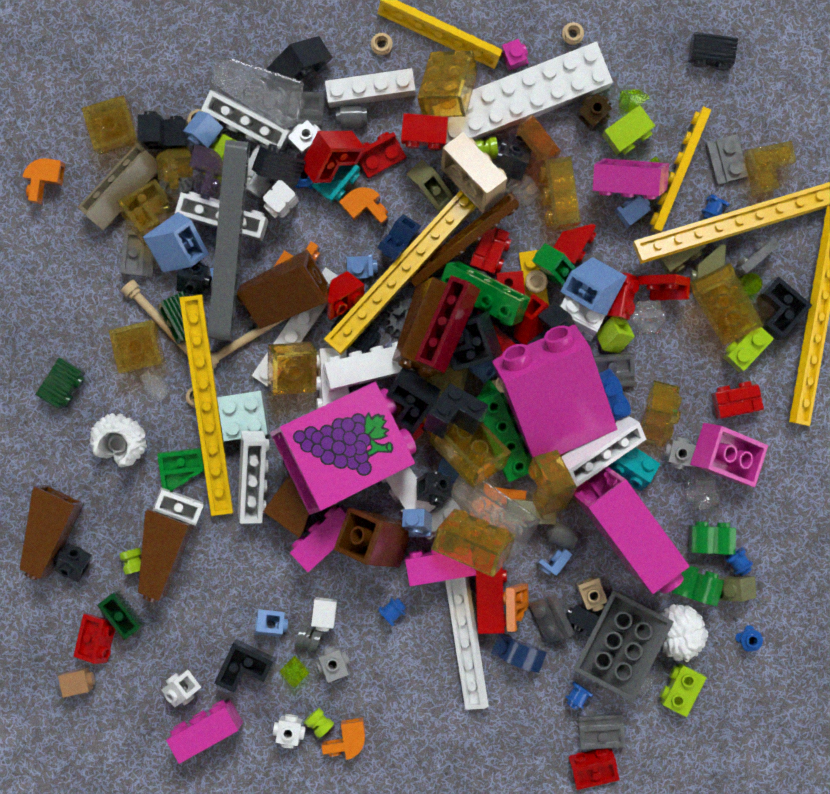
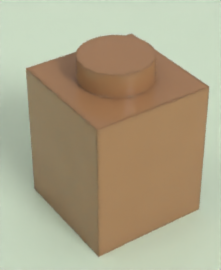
[58,667,95,698]

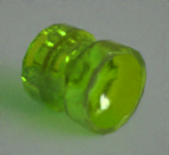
[736,273,763,297]

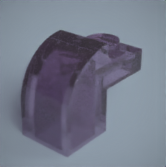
[189,144,223,198]

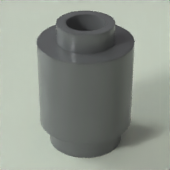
[336,105,367,128]
[545,521,579,549]

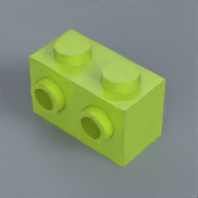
[602,105,655,156]
[723,324,774,372]
[659,662,707,717]

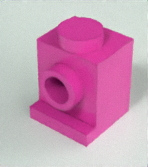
[501,39,529,71]

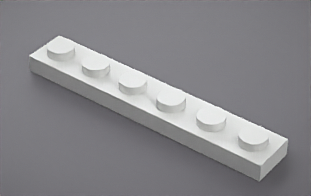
[252,267,338,388]
[445,577,489,710]

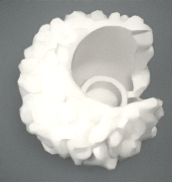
[90,413,147,468]
[661,604,708,662]

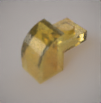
[156,147,193,189]

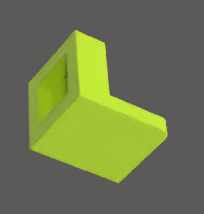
[596,317,635,353]

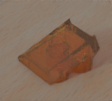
[516,115,562,160]

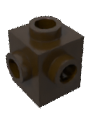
[576,93,613,131]

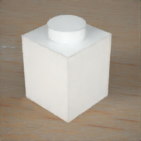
[311,597,337,631]

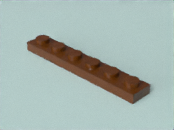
[410,191,520,287]

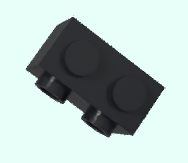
[495,133,535,181]

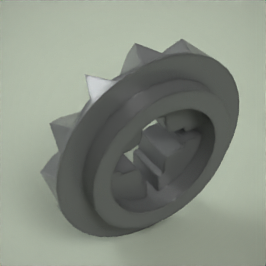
[159,172,194,194]
[383,301,410,337]

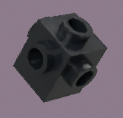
[176,263,212,295]
[416,472,453,506]
[54,543,92,583]

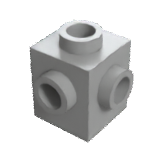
[663,437,696,470]
[317,645,350,683]

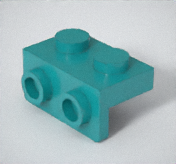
[312,165,360,203]
[607,447,660,491]

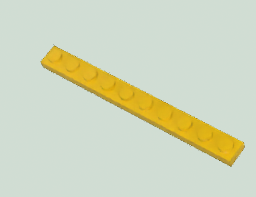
[633,182,830,264]
[324,190,476,355]
[789,206,830,426]
[180,294,234,516]

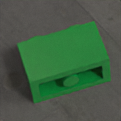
[532,243,576,287]

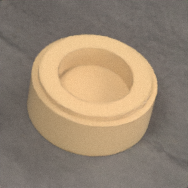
[525,270,548,293]

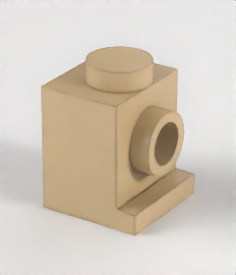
[576,576,607,612]

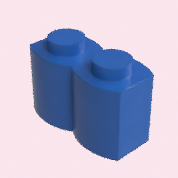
[599,368,631,420]

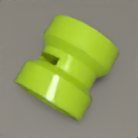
[474,136,498,159]
[119,548,142,575]
[303,707,334,739]

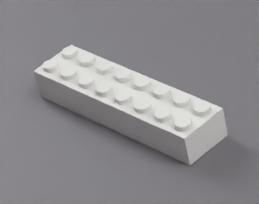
[432,42,613,144]

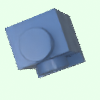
[614,195,651,228]
[402,509,432,537]
[254,609,288,637]

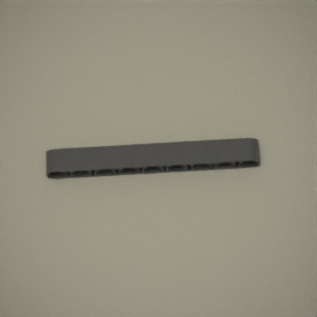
[208,140,250,341]

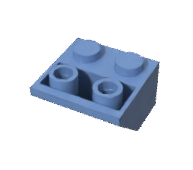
[143,212,209,272]
[560,257,627,315]

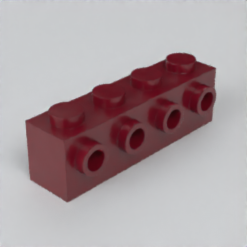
[414,275,481,374]

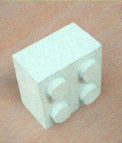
[217,391,270,441]

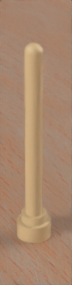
[121,279,188,356]
[211,318,288,369]

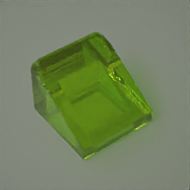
[619,89,649,112]
[279,655,310,688]

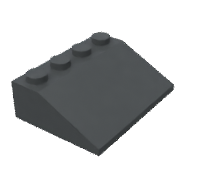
[573,590,674,702]

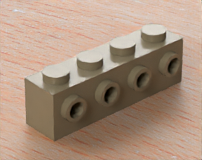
[78,143,162,230]

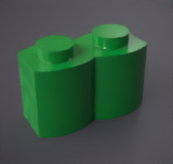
[688,521,736,555]
[672,565,724,606]

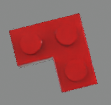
[303,131,365,183]

